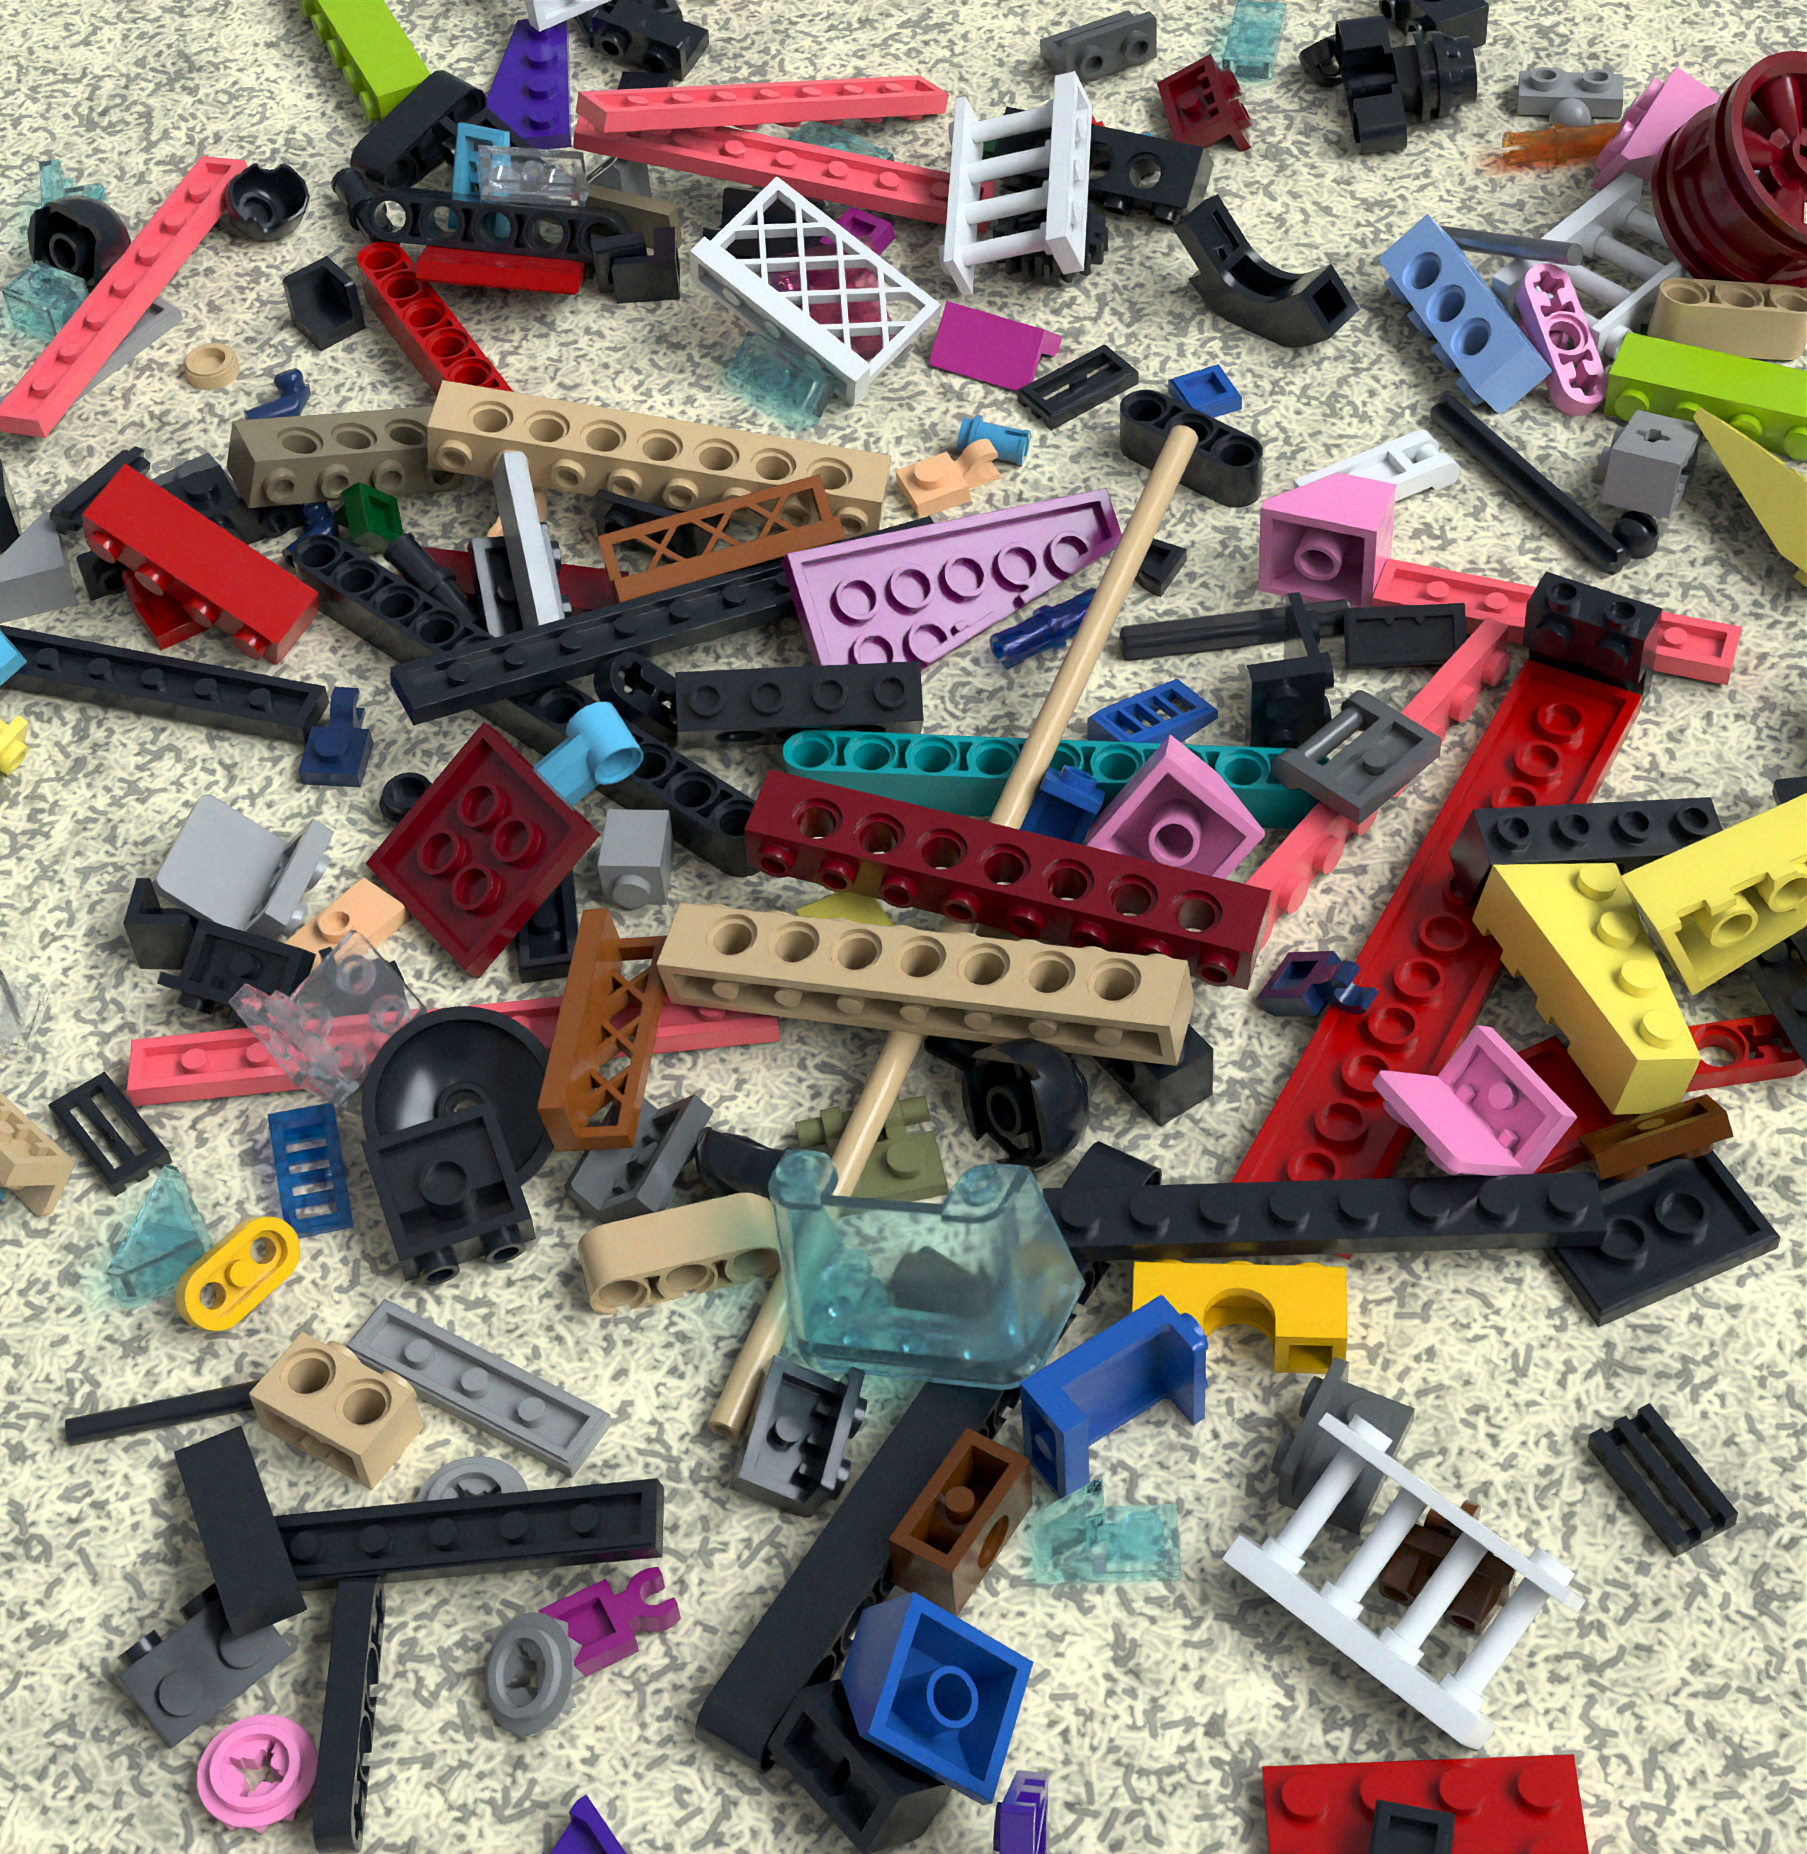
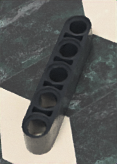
[365,187,630,263]

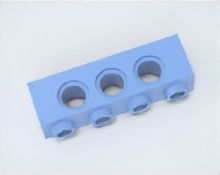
[1377,214,1553,414]

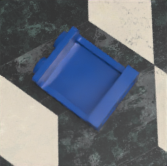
[1020,1294,1208,1508]

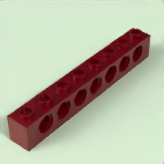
[744,769,1271,990]

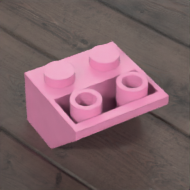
[1590,67,1720,191]

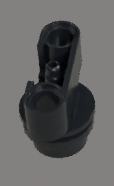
[1335,14,1477,155]

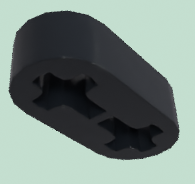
[593,652,678,741]

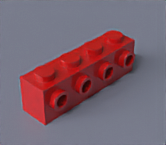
[82,463,319,665]

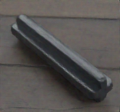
[50,446,151,535]

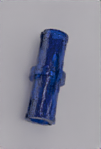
[989,587,1097,670]

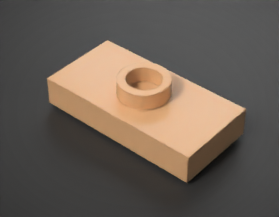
[284,877,410,996]

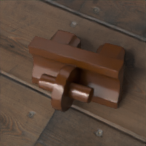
[1378,1499,1517,1635]

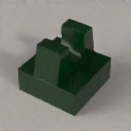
[334,482,404,556]

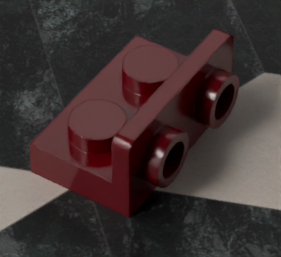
[1157,53,1253,152]

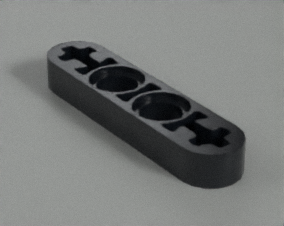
[313,1576,386,1854]

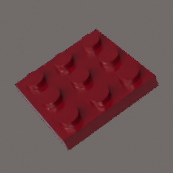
[366,722,601,978]

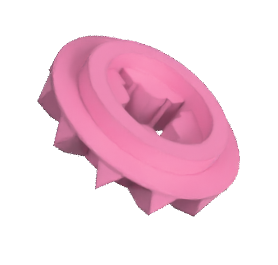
[197,1715,318,1835]

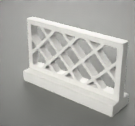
[690,177,941,406]

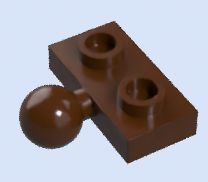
[1577,1094,1734,1181]

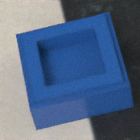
[1168,364,1242,418]

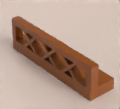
[596,474,845,604]
[537,908,667,1152]

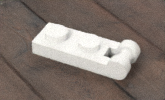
[1294,430,1461,502]

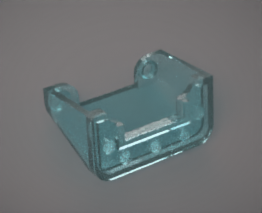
[768,1149,1085,1390]

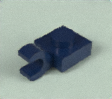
[298,687,374,788]
[1256,951,1379,1017]

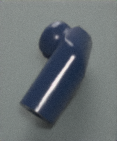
[244,368,311,420]
[282,501,339,568]

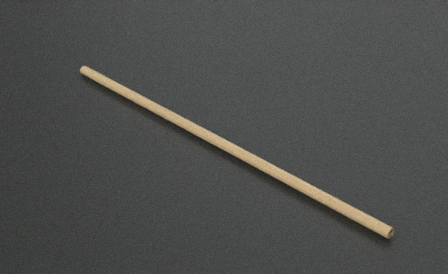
[707,425,1198,1440]

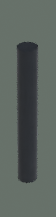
[65,1379,261,1446]

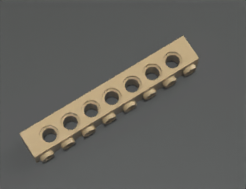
[427,380,892,539]
[656,902,1195,1066]

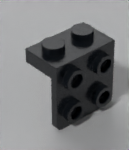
[1245,592,1334,749]

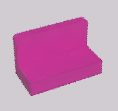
[929,301,1063,391]

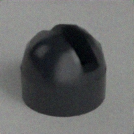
[1611,510,1659,559]

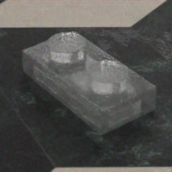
[476,145,589,206]

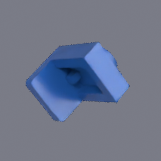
[1020,765,1106,845]

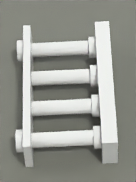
[939,71,1092,295]
[1491,171,1695,365]
[1222,1412,1586,1750]

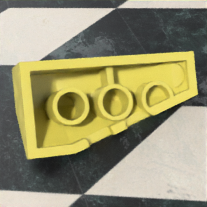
[1693,407,1807,587]

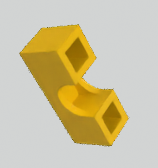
[1132,1259,1348,1374]

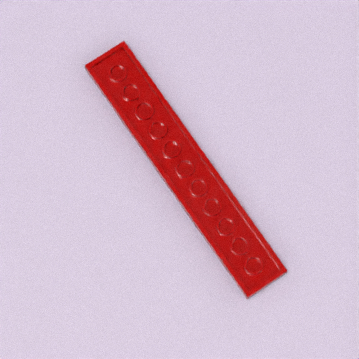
[1230,659,1642,1260]

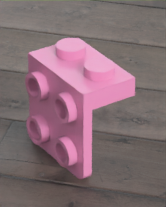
[1372,1025,1577,1176]

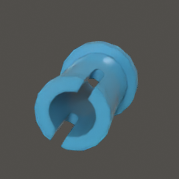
[957,414,1031,466]

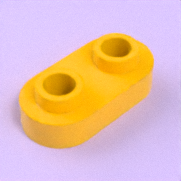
[175,1216,300,1331]

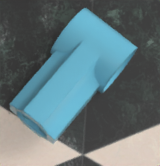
[533,702,643,806]

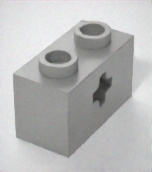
[1596,410,1703,519]

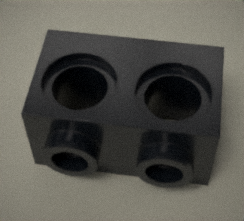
[766,1679,953,1854]

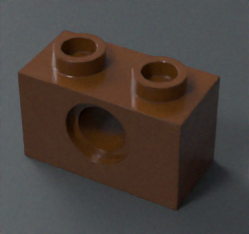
[888,1428,1033,1617]

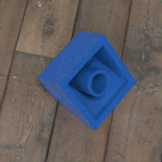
[841,1591,1033,1806]

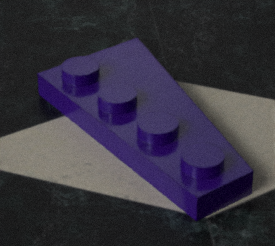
[487,19,572,151]

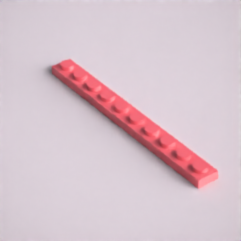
[127,990,780,1106]

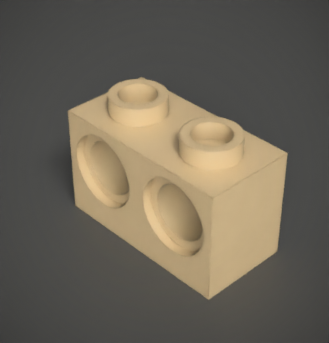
[249,1332,424,1490]

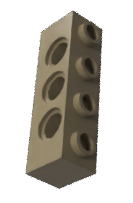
[226,406,464,508]

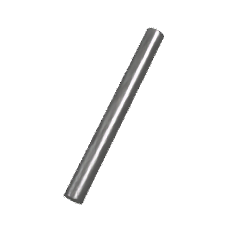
[1439,225,1583,266]

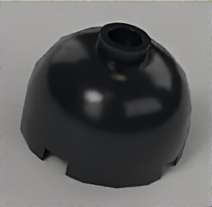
[27,194,131,304]
[961,1037,1089,1176]

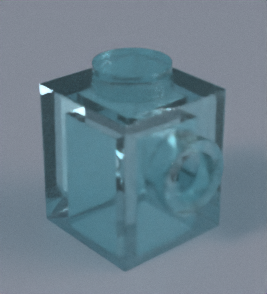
[1,260,89,343]

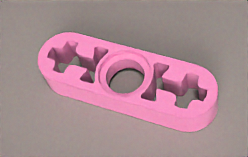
[1516,263,1608,416]

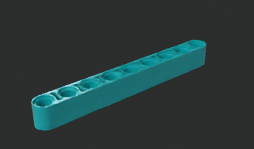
[783,730,1330,829]

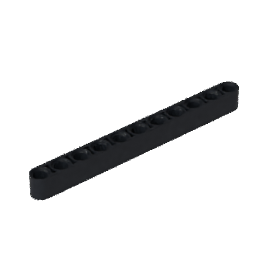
[292,534,760,877]
[695,1141,1162,1774]

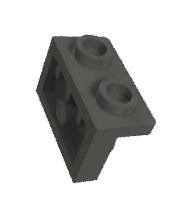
[1271,1357,1415,1536]

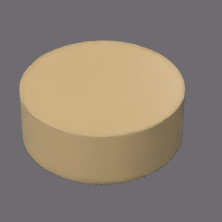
[183,343,240,390]

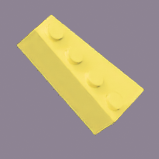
[1620,793,1807,996]
[1472,863,1701,1115]

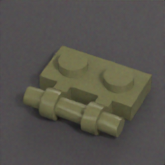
[795,1095,949,1216]

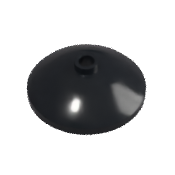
[362,1006,554,1187]

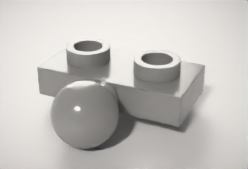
[1517,67,1623,141]

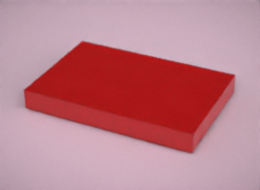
[416,246,587,295]

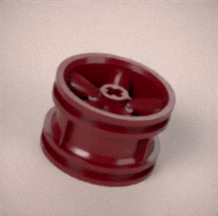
[1651,51,1807,290]

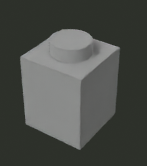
[597,809,675,908]

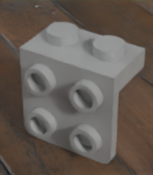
[152,794,334,939]

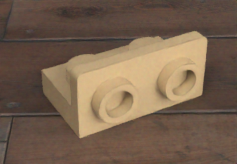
[0,1092,76,1216]

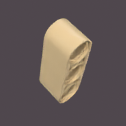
[1647,278,1807,360]
[578,1193,785,1315]

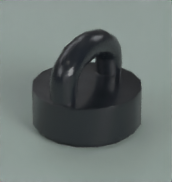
[1298,34,1343,87]

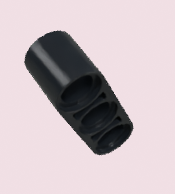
[350,70,487,192]
[1120,390,1263,508]

